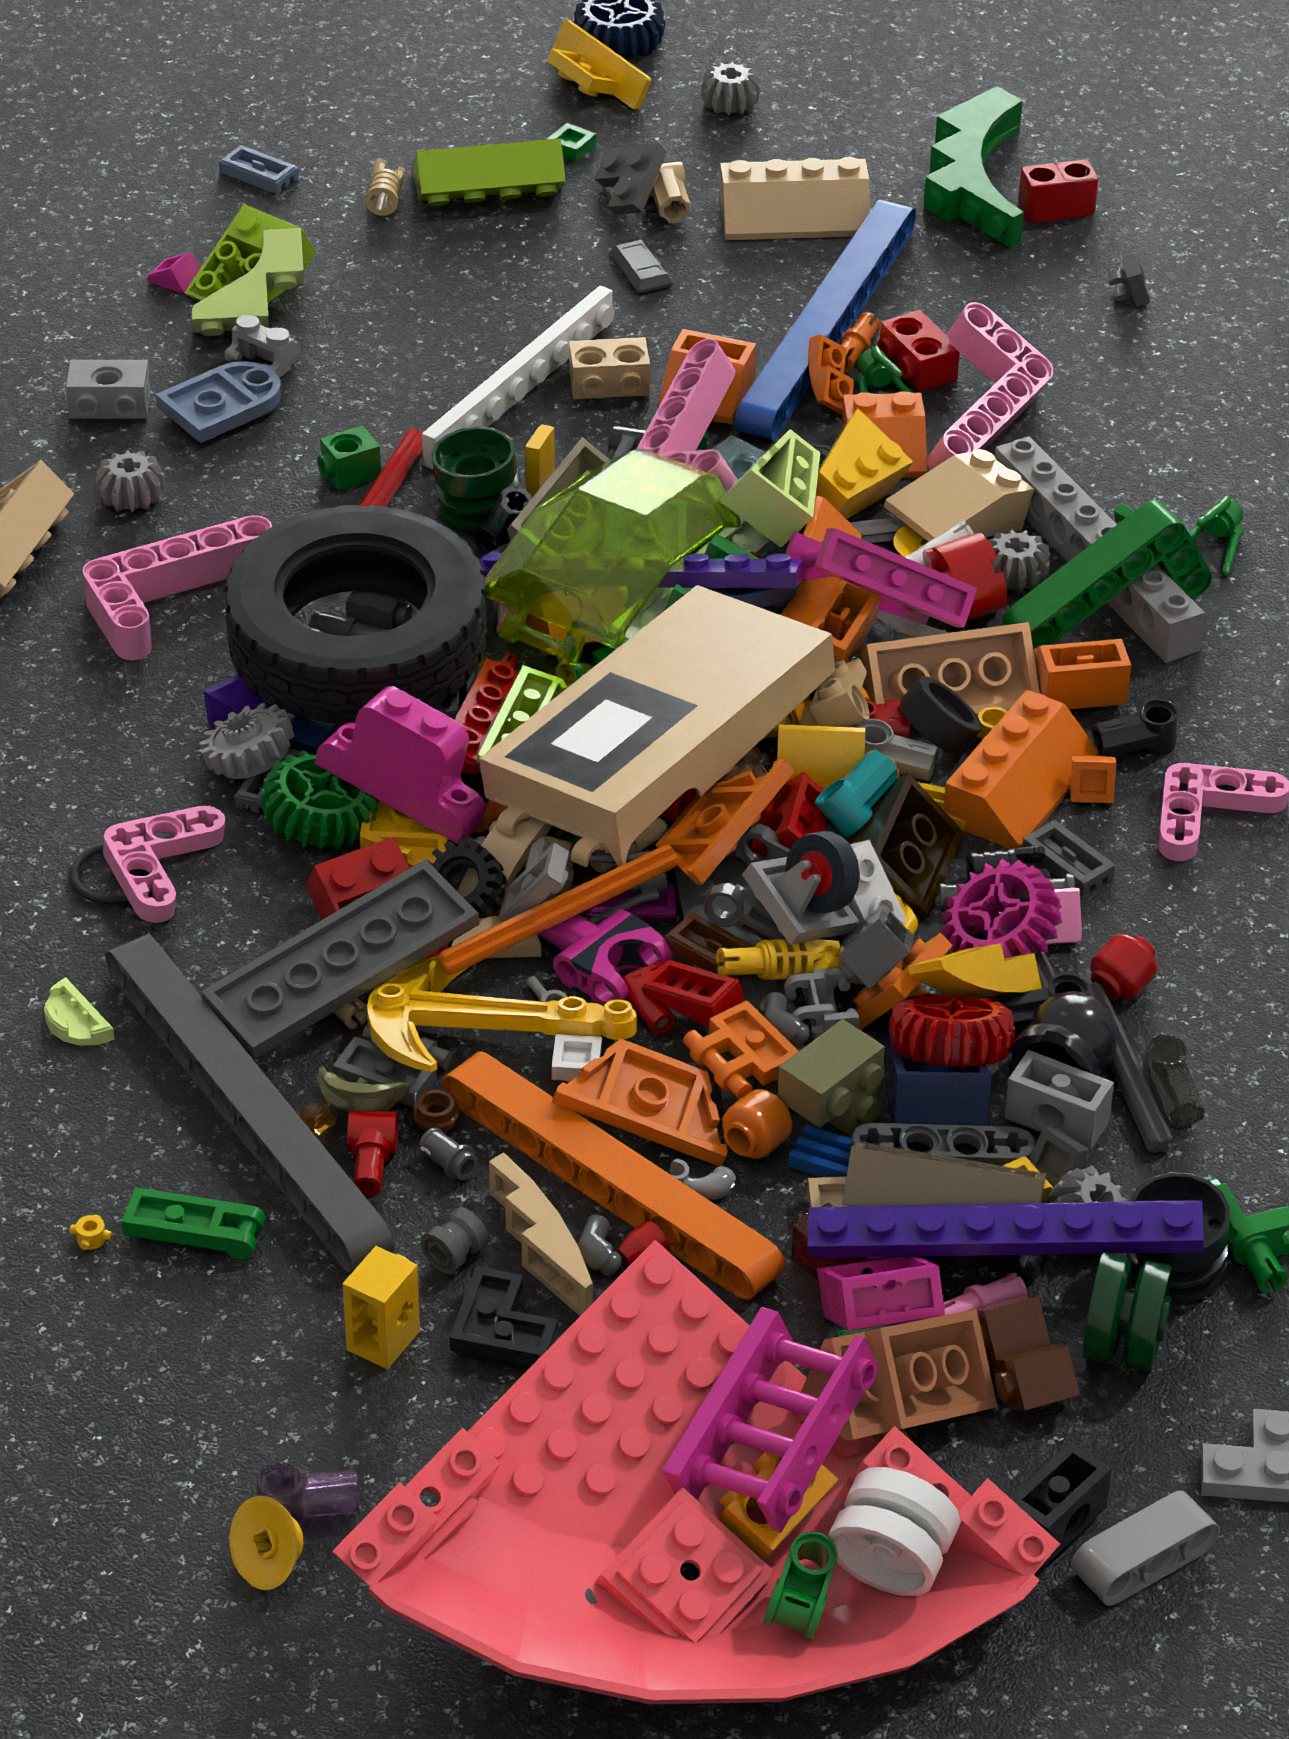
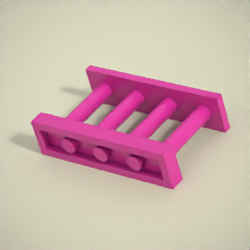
[786,528,977,628]
[662,1307,879,1533]

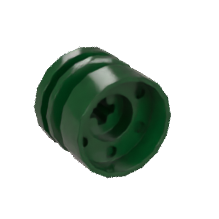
[431,426,519,532]

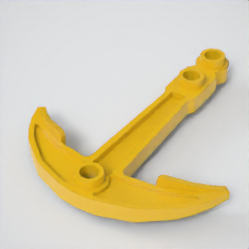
[367,955,637,1072]

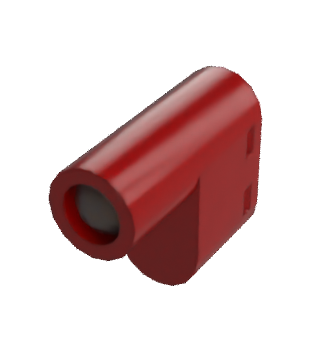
[623,962,679,1035]

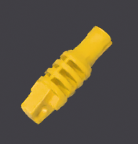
[716,939,842,981]

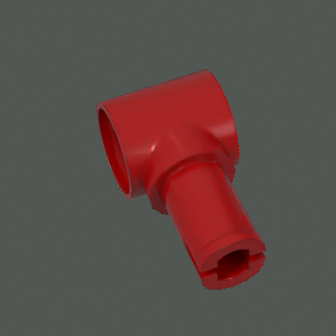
[347,1110,398,1197]

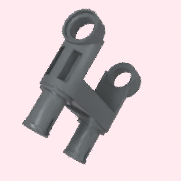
[703,824,835,941]

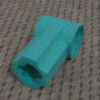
[815,749,899,837]

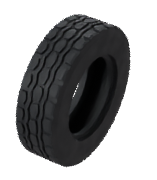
[224,505,487,724]

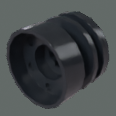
[1126,1172,1230,1304]

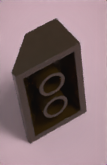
[848,773,964,919]

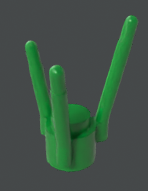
[854,346,926,411]
[1189,496,1244,576]

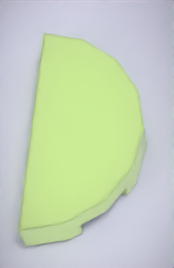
[44,977,115,1046]

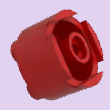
[922,533,1007,628]

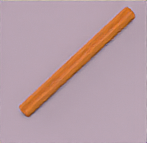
[438,844,678,975]

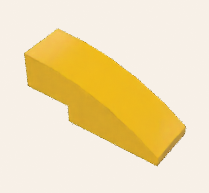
[908,943,1042,997]

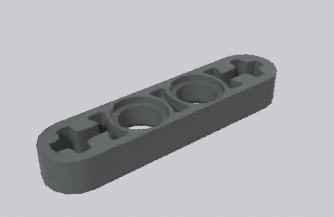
[850,1123,1035,1166]

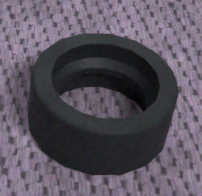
[900,676,982,754]

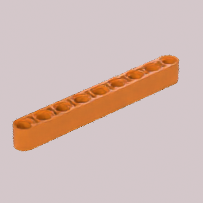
[441,1052,786,1300]

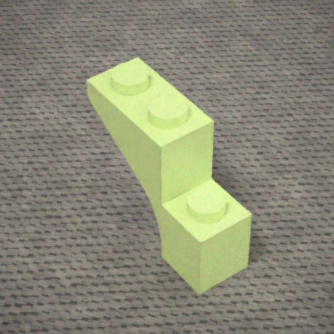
[192,228,304,336]

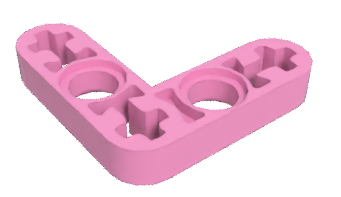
[1158,763,1289,861]
[103,806,225,923]

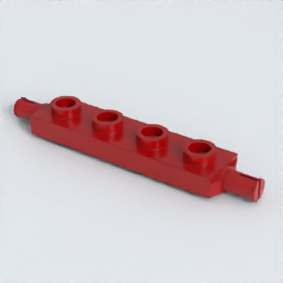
[454,652,519,775]

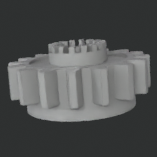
[199,703,295,779]

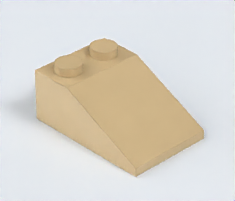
[884,449,1035,542]

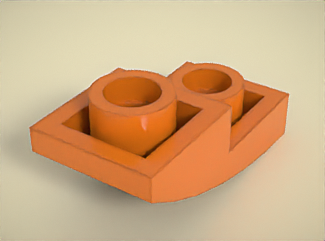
[808,334,854,414]

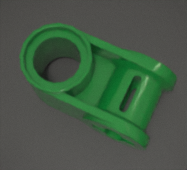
[762,1531,838,1642]

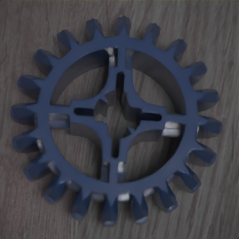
[573,0,666,58]

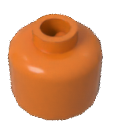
[722,1089,793,1159]

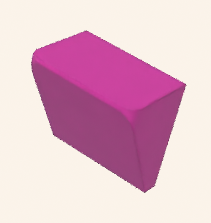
[147,252,201,293]

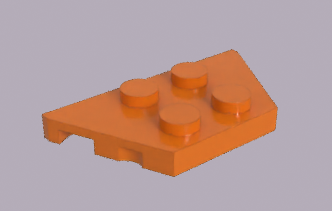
[655,759,794,885]
[551,1039,728,1167]

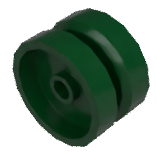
[1083,1252,1173,1372]

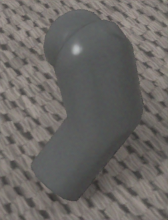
[763,992,810,1047]
[577,1215,622,1276]

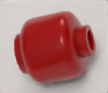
[1090,934,1158,1001]

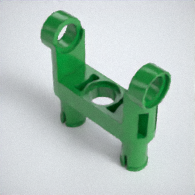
[1208,1178,1289,1294]

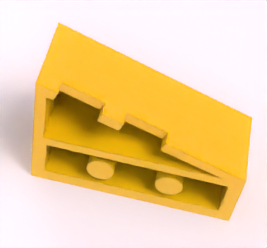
[816,408,913,519]

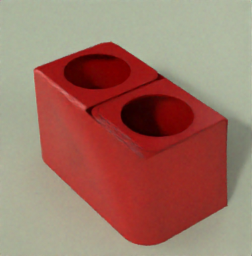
[1018,159,1098,222]

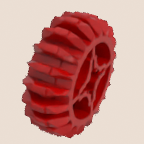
[889,992,1015,1068]

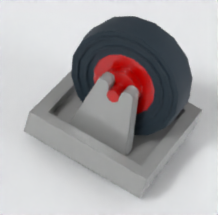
[742,831,860,945]

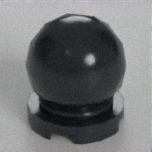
[1009,991,1119,1077]

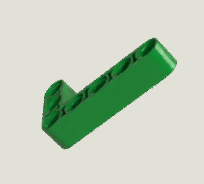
[1002,500,1212,649]

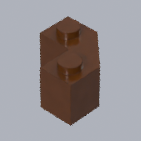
[969,1295,1080,1411]

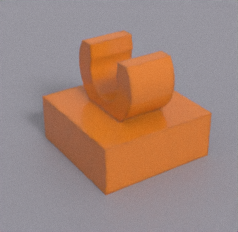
[1070,755,1116,803]

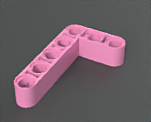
[927,302,1053,470]
[625,339,738,504]
[82,515,272,660]

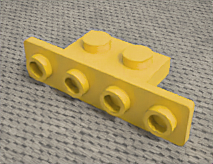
[547,20,651,110]

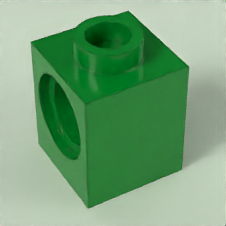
[317,425,381,491]

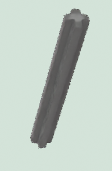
[1088,982,1173,1154]

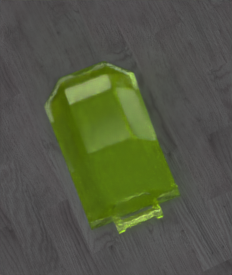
[485,450,742,666]

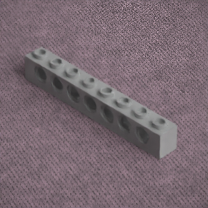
[995,436,1205,663]

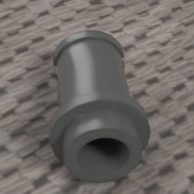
[419,1127,478,1180]

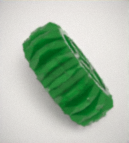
[261,750,379,851]

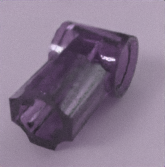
[257,1463,359,1524]

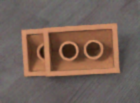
[801,1309,998,1441]

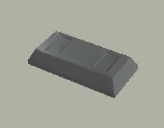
[610,240,673,294]

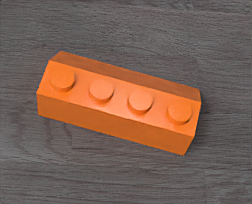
[943,689,1099,848]

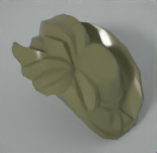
[317,1066,412,1115]

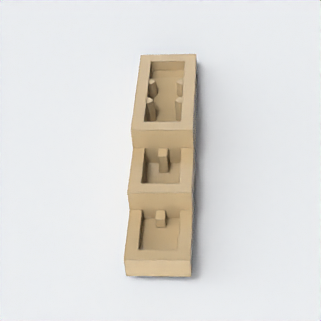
[489,1152,593,1316]

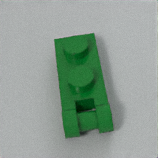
[121,1187,266,1260]

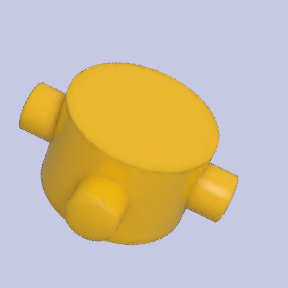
[70,1215,112,1250]

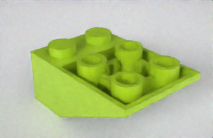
[184,204,317,303]

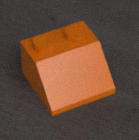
[842,392,927,478]

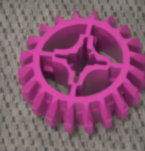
[941,859,1063,958]

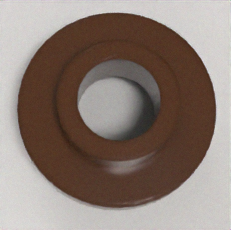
[413,1089,460,1132]

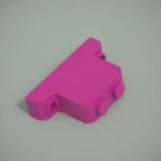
[315,686,486,844]

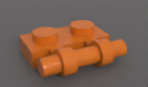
[683,1001,799,1099]

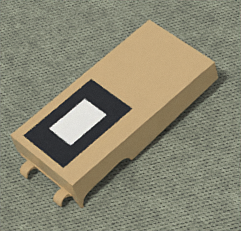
[479,585,835,867]

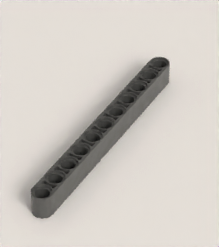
[105,934,394,1272]

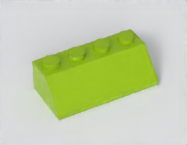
[411,138,566,206]

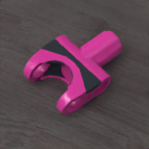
[537,909,673,1006]

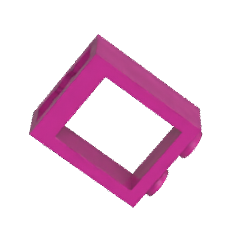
[817,1256,945,1331]

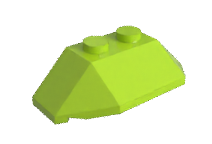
[476,665,568,773]

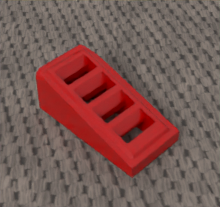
[641,960,745,1028]

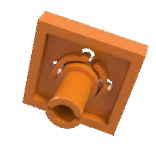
[853,933,953,1030]

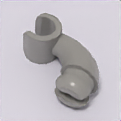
[665,1159,736,1201]

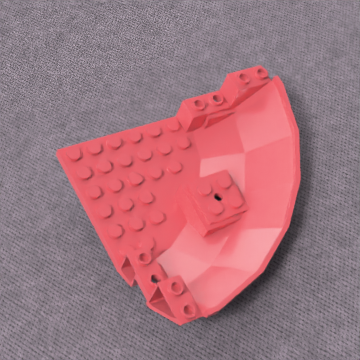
[332,1240,1060,1704]

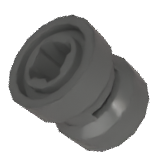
[421,1207,489,1274]

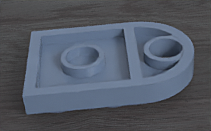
[156,361,281,443]

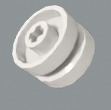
[828,1467,961,1596]

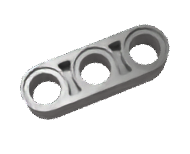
[1070,1491,1220,1606]

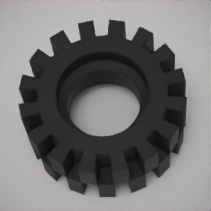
[426,839,507,918]

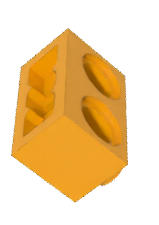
[718,1437,839,1561]

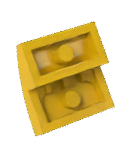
[777,724,866,790]

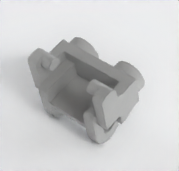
[225,315,301,378]
[784,968,860,1040]

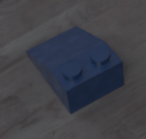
[881,1031,991,1126]

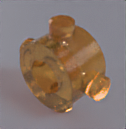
[299,1100,336,1135]

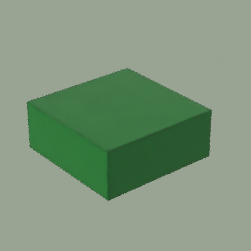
[547,123,596,162]

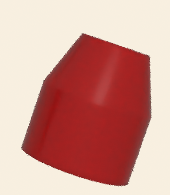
[617,1220,670,1268]

